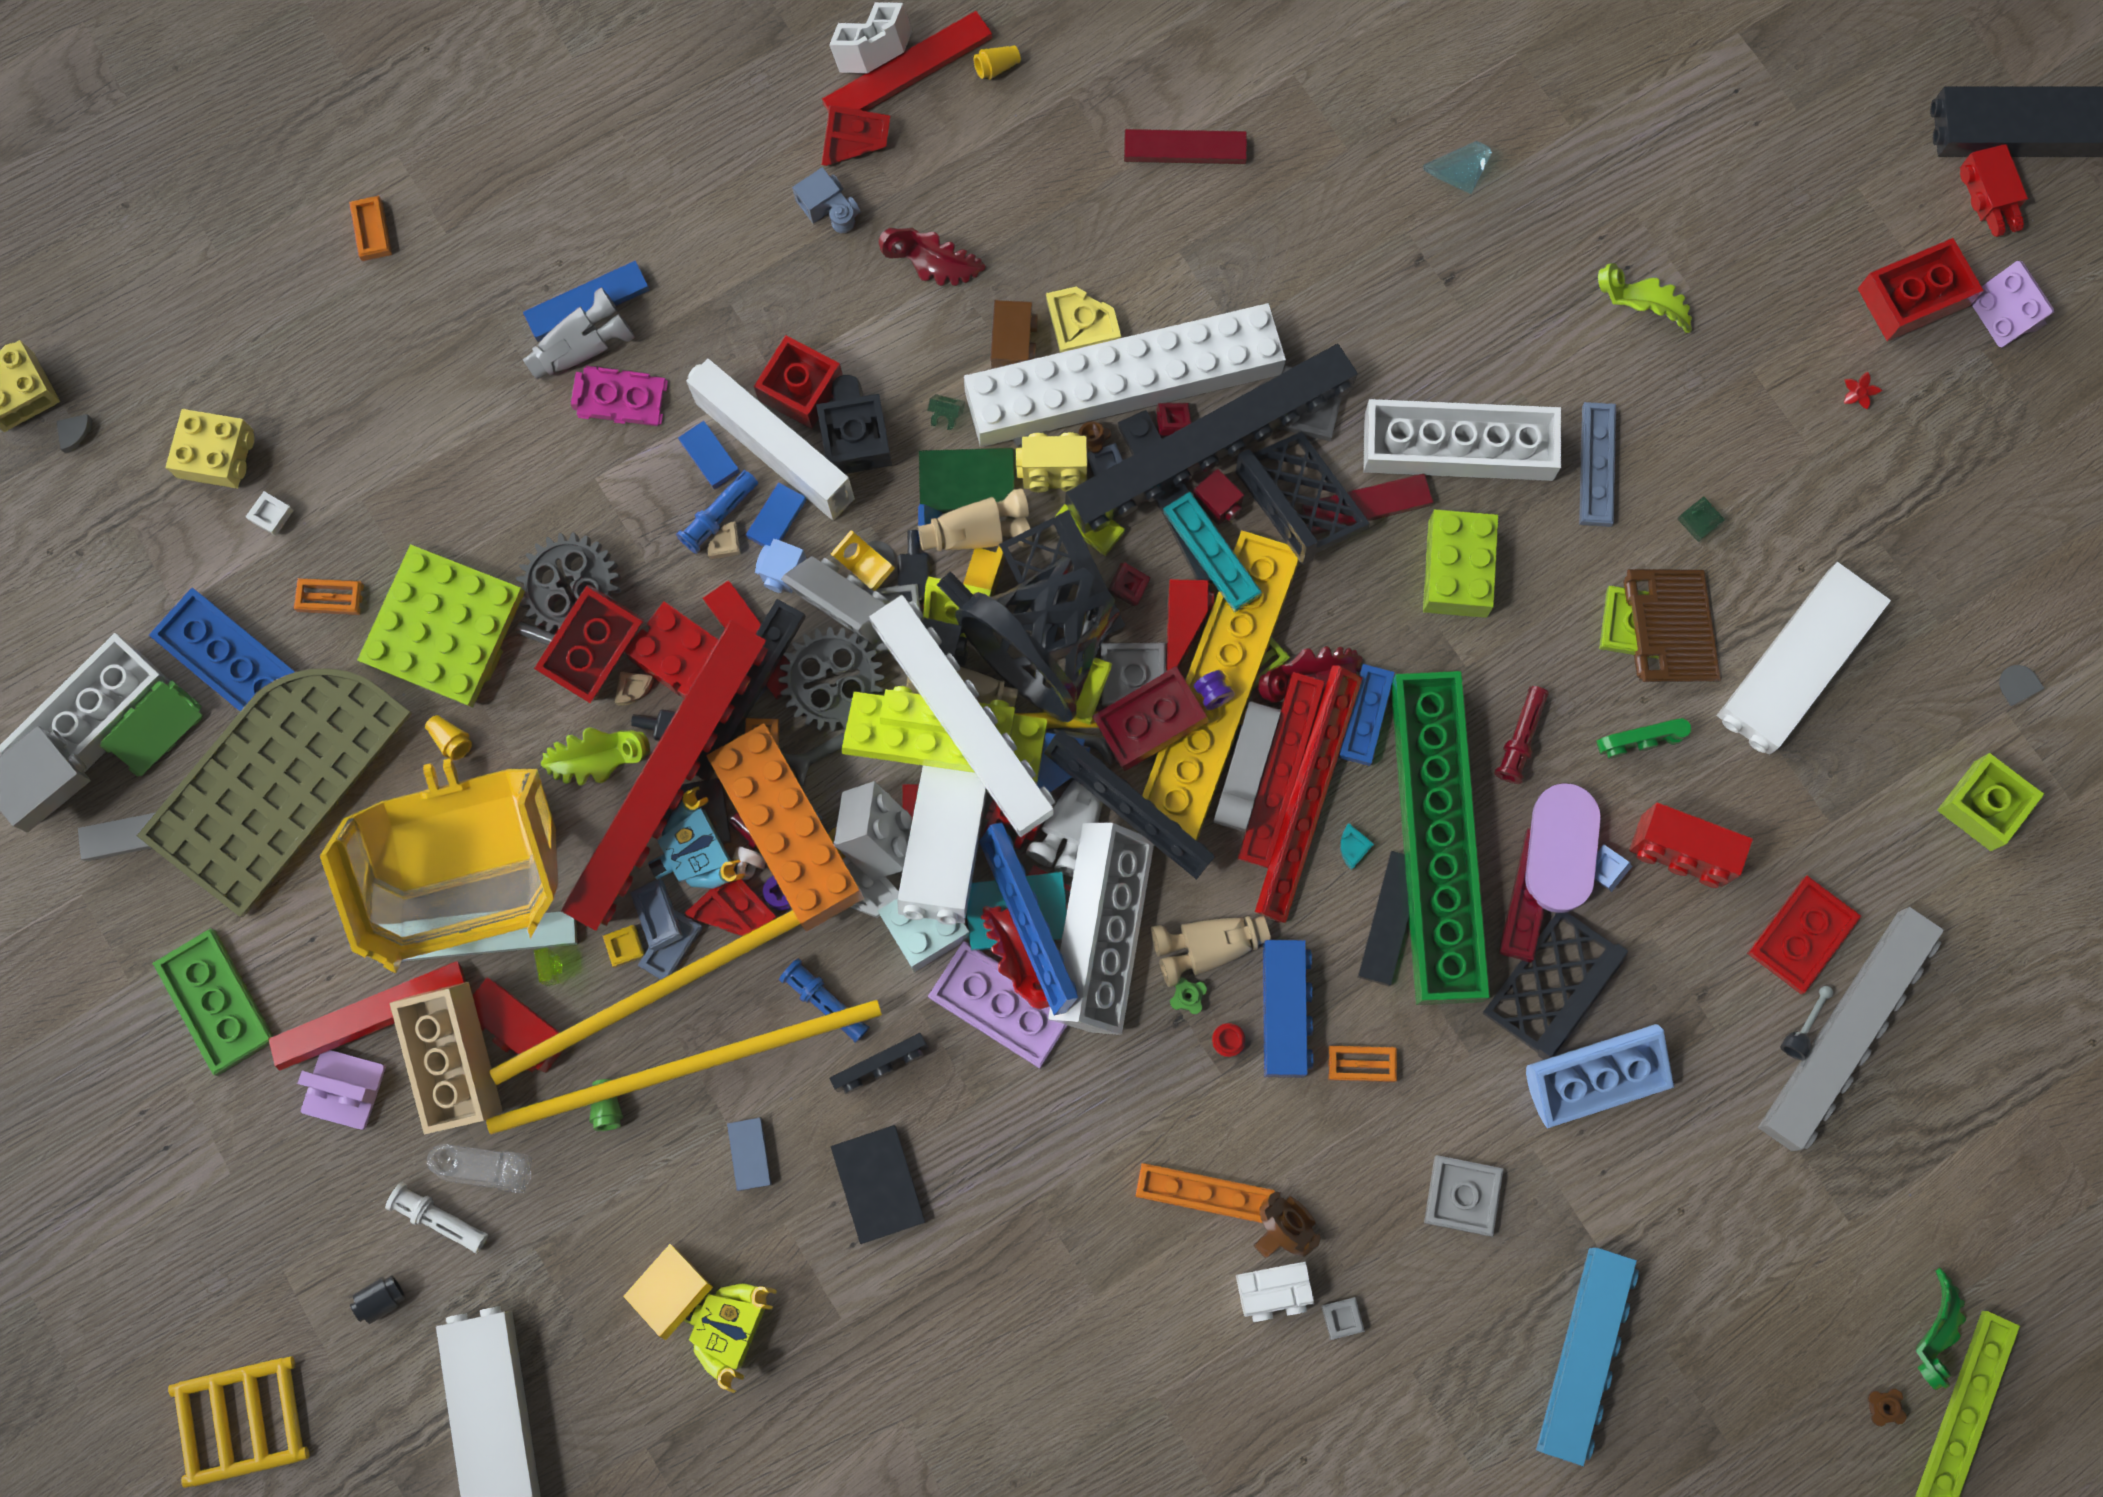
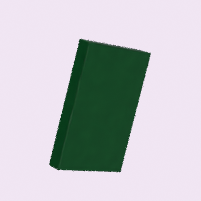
[919,448,1014,513]

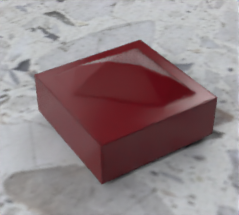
[1156,403,1192,435]
[1108,562,1151,606]

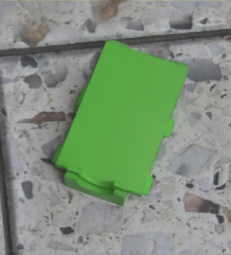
[100,680,203,776]

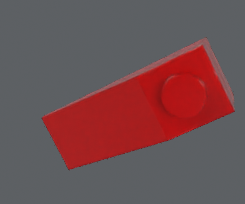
[1166,579,1214,672]

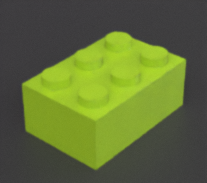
[1423,509,1498,618]

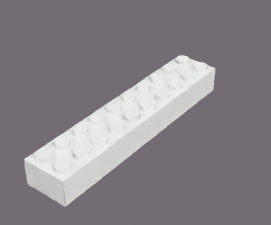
[964,303,1286,447]

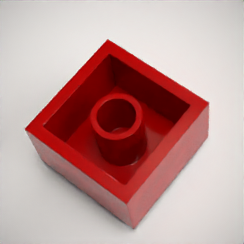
[753,335,843,429]

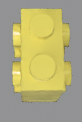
[0,340,60,432]
[165,409,254,489]
[1016,432,1087,493]

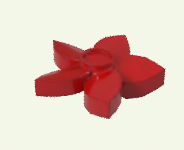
[1844,372,1882,409]

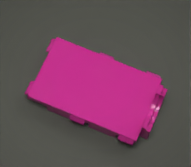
[571,366,668,426]

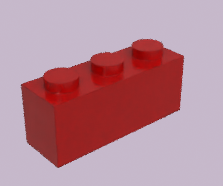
[472,977,564,1073]

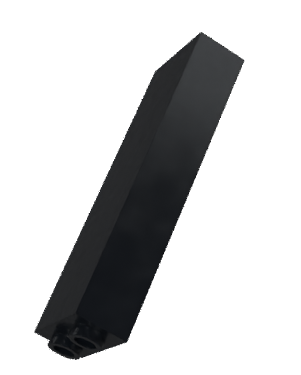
[1930,86,2103,157]

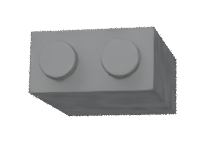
[0,726,91,833]

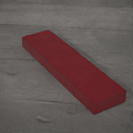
[1124,129,1247,164]
[1301,473,1433,535]
[1499,828,1544,963]

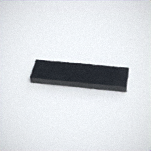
[1357,851,1409,986]

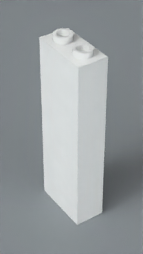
[686,359,855,521]
[1716,562,1891,755]
[897,766,988,925]
[436,1306,541,1497]

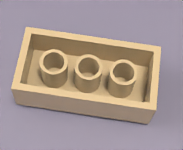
[390,982,503,1134]

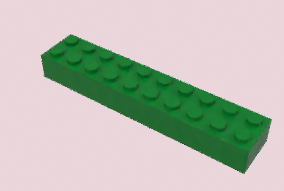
[1391,671,1489,1005]

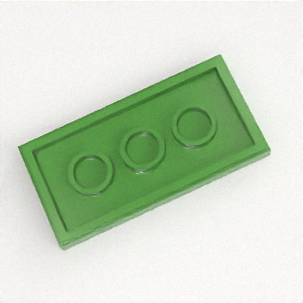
[152,928,274,1076]

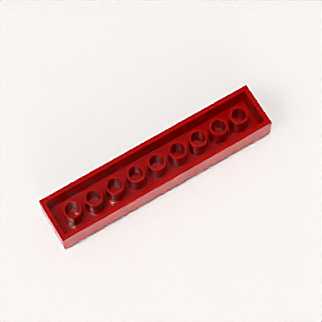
[561,620,768,931]

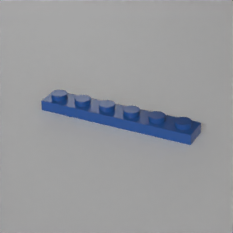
[979,823,1078,1016]

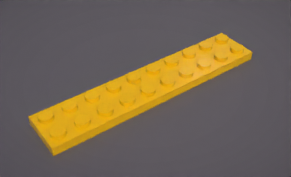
[1142,530,1299,841]

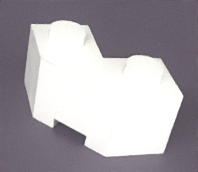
[829,2,912,73]

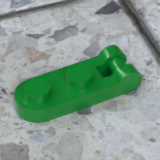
[1596,718,1691,759]

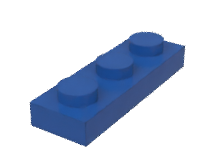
[1338,664,1395,766]

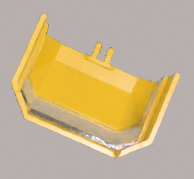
[320,758,558,973]

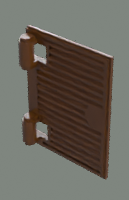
[1623,569,1721,682]

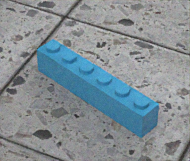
[1536,1248,1639,1466]

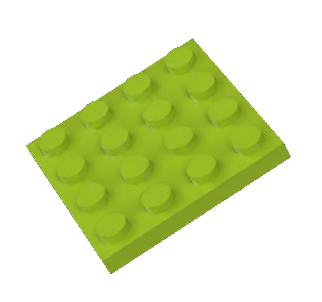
[357,544,525,708]

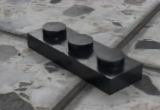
[829,1033,928,1094]

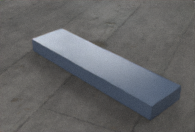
[1579,402,1616,527]

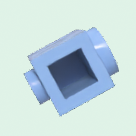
[755,539,806,593]

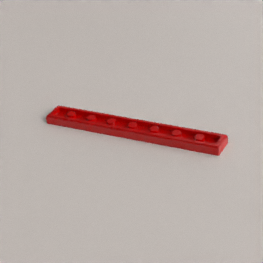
[1255,666,1363,923]

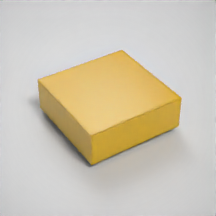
[603,924,645,968]

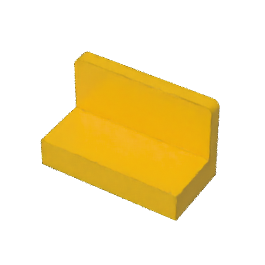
[963,546,1006,597]

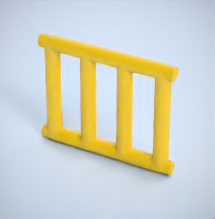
[168,1356,310,1488]

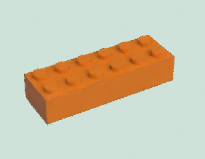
[706,723,864,932]

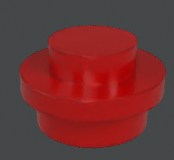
[1212,1023,1245,1057]

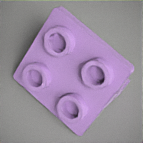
[1971,261,2054,347]
[297,1050,386,1130]

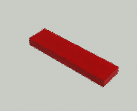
[703,580,790,700]

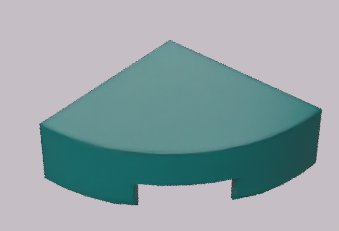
[1340,823,1374,870]

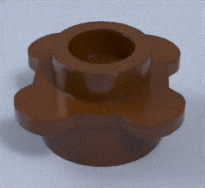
[1078,421,1111,453]
[1868,1389,1907,1427]

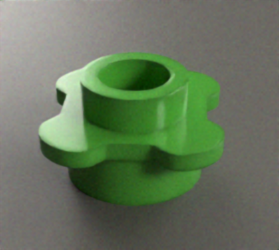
[1170,978,1207,1015]

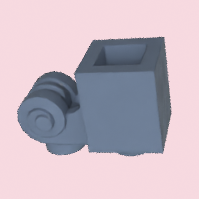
[792,167,861,233]

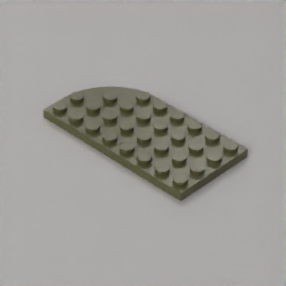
[136,668,412,917]

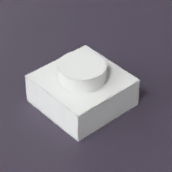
[246,491,294,536]

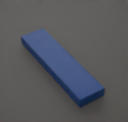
[523,261,650,342]

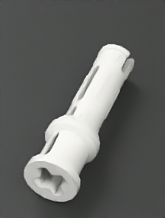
[385,1182,488,1254]

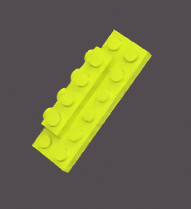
[842,686,1047,782]

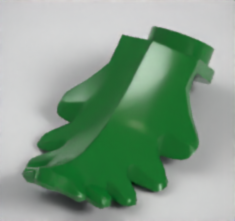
[1916,1268,1966,1390]

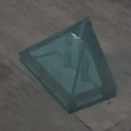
[1423,141,1492,194]

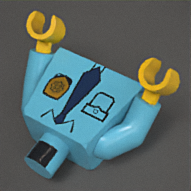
[648,787,745,889]

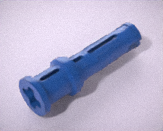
[676,470,759,554]
[779,958,870,1043]

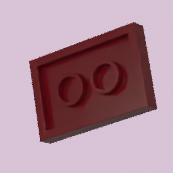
[1092,666,1209,771]

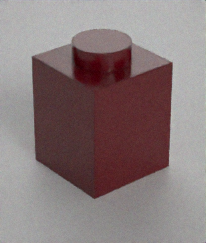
[1193,468,1244,525]

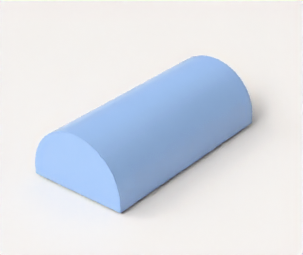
[1526,1024,1674,1128]

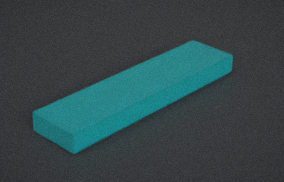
[1163,492,1262,612]

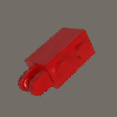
[1960,144,2028,237]

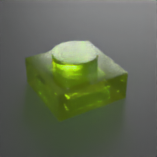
[533,947,562,986]

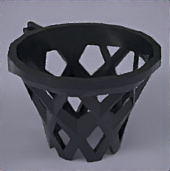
[937,557,1121,722]

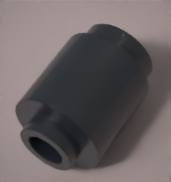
[350,1275,406,1324]

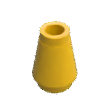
[973,45,1021,80]
[425,715,472,760]

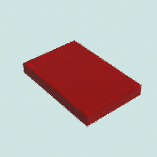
[1747,875,1861,994]

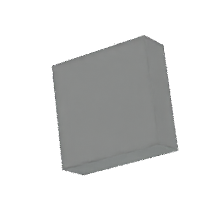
[1321,1297,1365,1340]

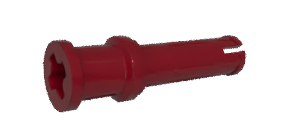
[1494,686,1549,784]

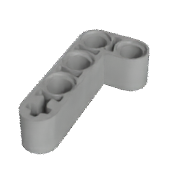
[1213,701,1281,832]

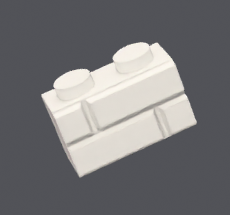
[1236,1262,1314,1322]

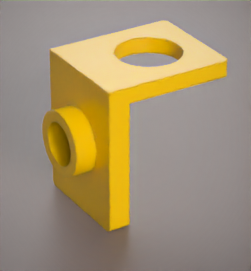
[831,530,895,591]

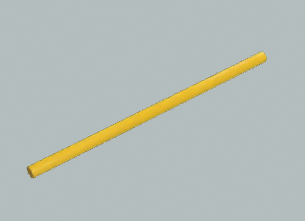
[489,910,800,1085]
[486,1000,882,1135]

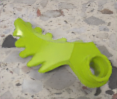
[1598,263,1692,333]
[541,727,650,785]

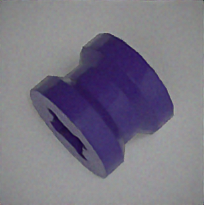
[1194,670,1235,710]
[763,876,791,911]

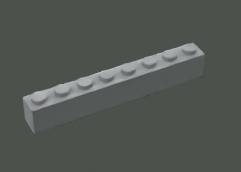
[1758,907,1944,1152]

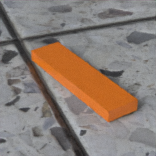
[1135,1163,1275,1223]

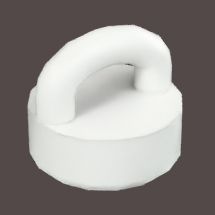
[732,847,766,880]

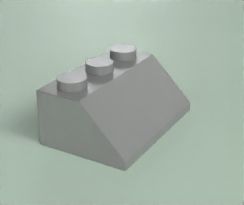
[781,556,890,645]

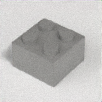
[834,781,912,880]

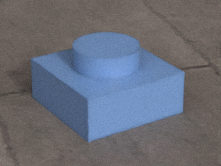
[1594,844,1632,892]

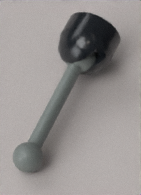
[1780,986,1833,1061]

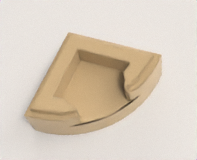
[708,521,741,559]
[615,672,654,705]

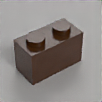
[990,300,1038,369]

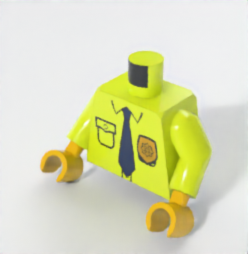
[684,1283,777,1393]

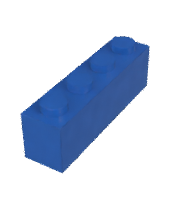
[1263,940,1313,1078]

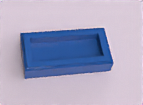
[678,421,740,489]
[746,482,807,547]

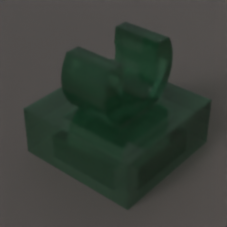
[927,394,966,430]
[1677,496,1725,542]

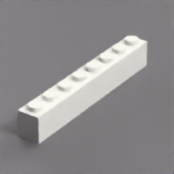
[869,595,1055,837]

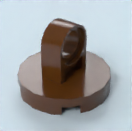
[1254,1192,1321,1259]

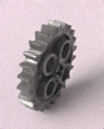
[516,532,621,634]
[779,626,884,732]

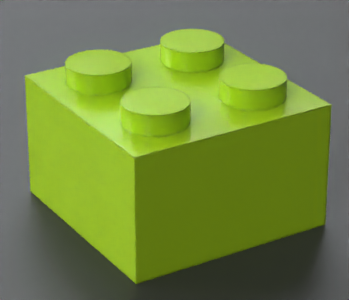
[1937,753,2044,851]

